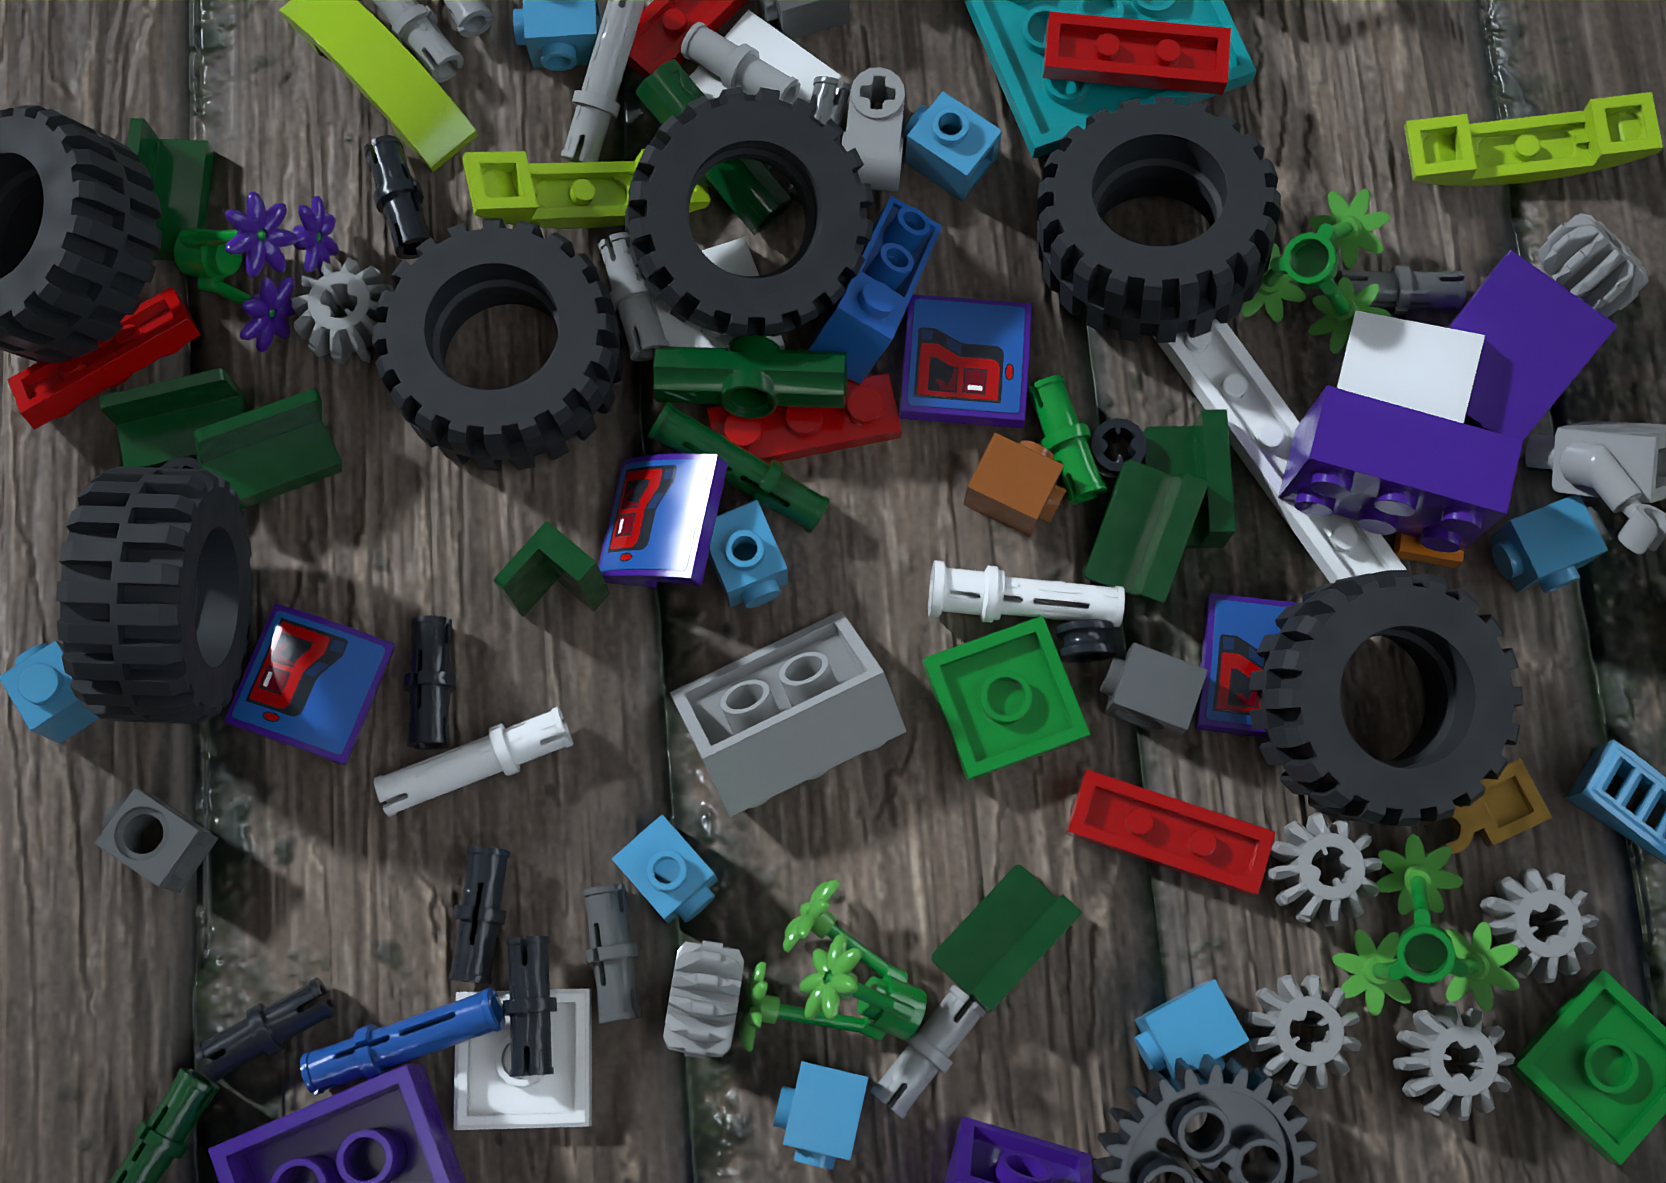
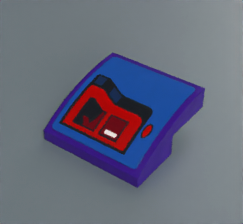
[899,294,1031,428]
[598,454,728,588]
[1195,593,1301,738]
[224,603,396,766]

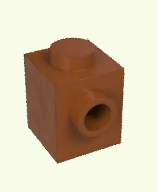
[963,433,1066,537]

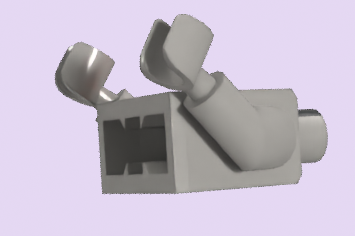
[1525,421,1666,554]

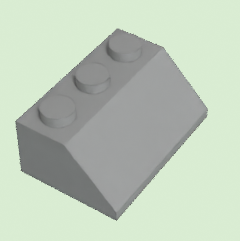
[670,611,907,817]

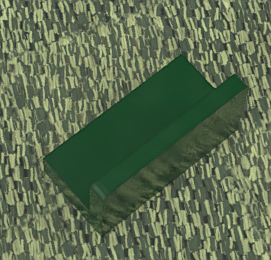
[127,118,214,261]
[98,368,248,468]
[194,389,342,509]
[1143,409,1236,549]
[1083,460,1209,603]
[494,520,610,617]
[931,865,1083,1014]

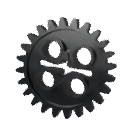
[1093,1054,1319,1183]

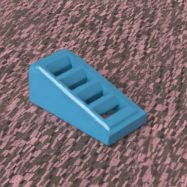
[1565,739,1666,863]

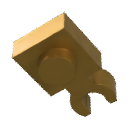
[1422,758,1552,854]

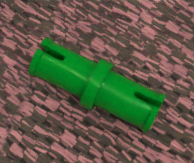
[1027,375,1108,505]

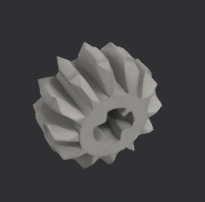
[1538,213,1649,318]
[291,257,394,367]
[1265,813,1383,927]
[1479,868,1599,984]
[663,940,744,1059]
[1244,974,1362,1090]
[1392,1002,1516,1121]

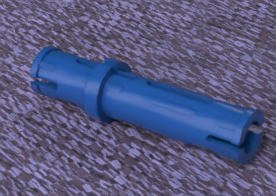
[300,988,506,1095]

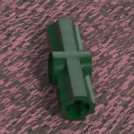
[635,59,793,235]
[653,334,848,419]

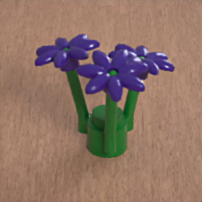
[174,192,339,352]

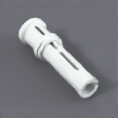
[928,560,1125,627]

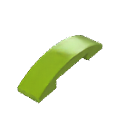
[279,0,478,172]
[1404,92,1663,186]
[462,149,711,229]

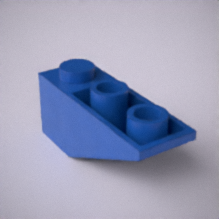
[808,195,942,384]

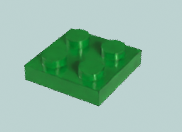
[922,616,1090,782]
[1508,969,1666,1165]

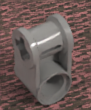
[842,67,905,192]

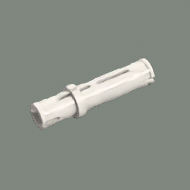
[374,707,573,817]

